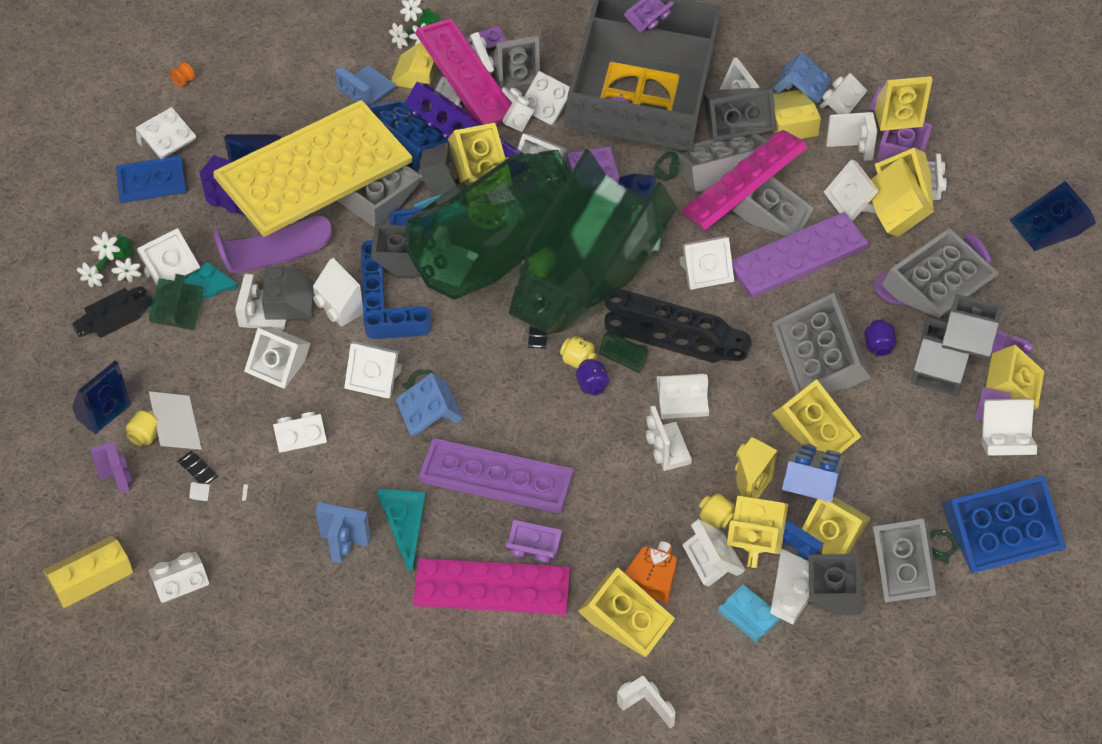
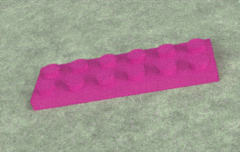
[415,18,511,125]
[681,129,808,231]
[413,558,570,615]

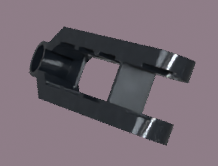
[604,288,752,363]

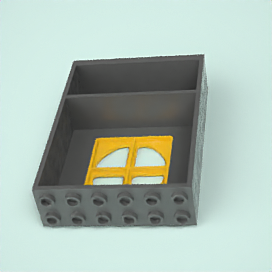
[564,0,721,151]

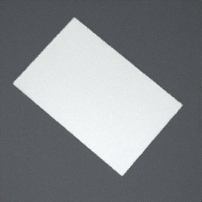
[149,391,202,450]

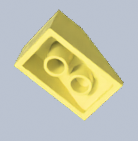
[875,76,932,131]
[773,90,821,139]
[875,148,933,208]
[871,157,934,237]
[772,379,861,453]
[578,567,675,657]

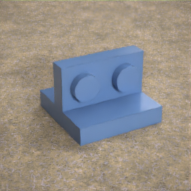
[315,502,371,563]

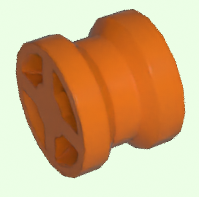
[169,61,196,88]

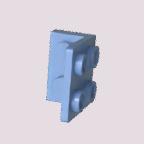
[773,52,831,104]
[335,66,396,106]
[396,373,463,436]

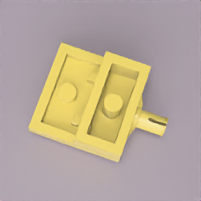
[727,496,788,568]

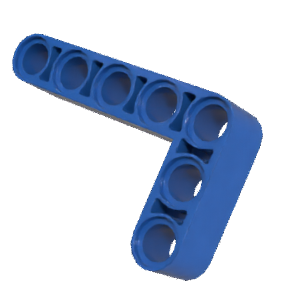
[361,240,432,339]

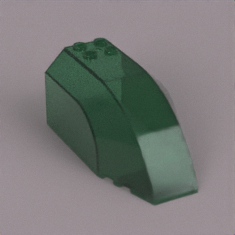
[509,149,677,334]
[404,150,580,300]

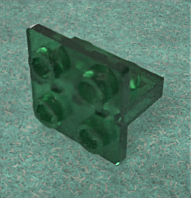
[149,274,204,330]

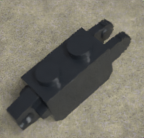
[72,286,154,338]

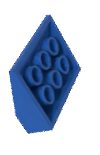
[368,99,451,172]
[942,475,1066,573]

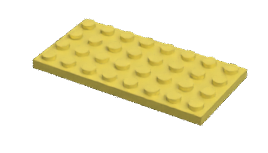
[213,100,412,237]

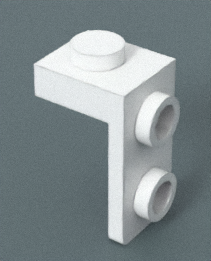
[502,87,534,132]
[617,676,676,728]

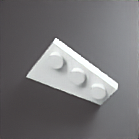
[770,548,809,625]

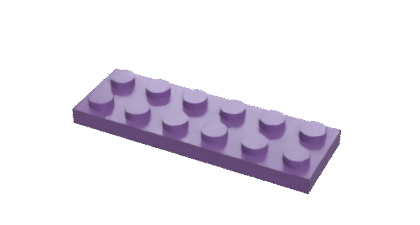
[732,212,868,298]
[419,438,574,514]

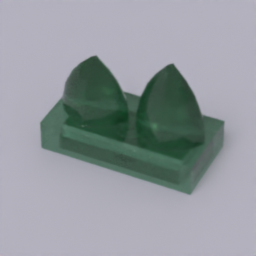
[599,331,649,373]

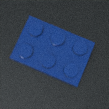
[116,155,187,203]

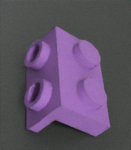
[624,0,674,34]
[90,442,132,494]
[505,520,563,563]

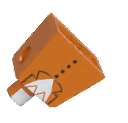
[625,541,677,604]

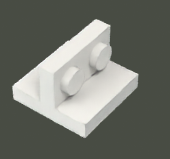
[824,160,879,222]
[137,228,200,290]
[680,236,734,290]
[344,341,403,398]
[657,374,709,419]
[682,519,746,586]

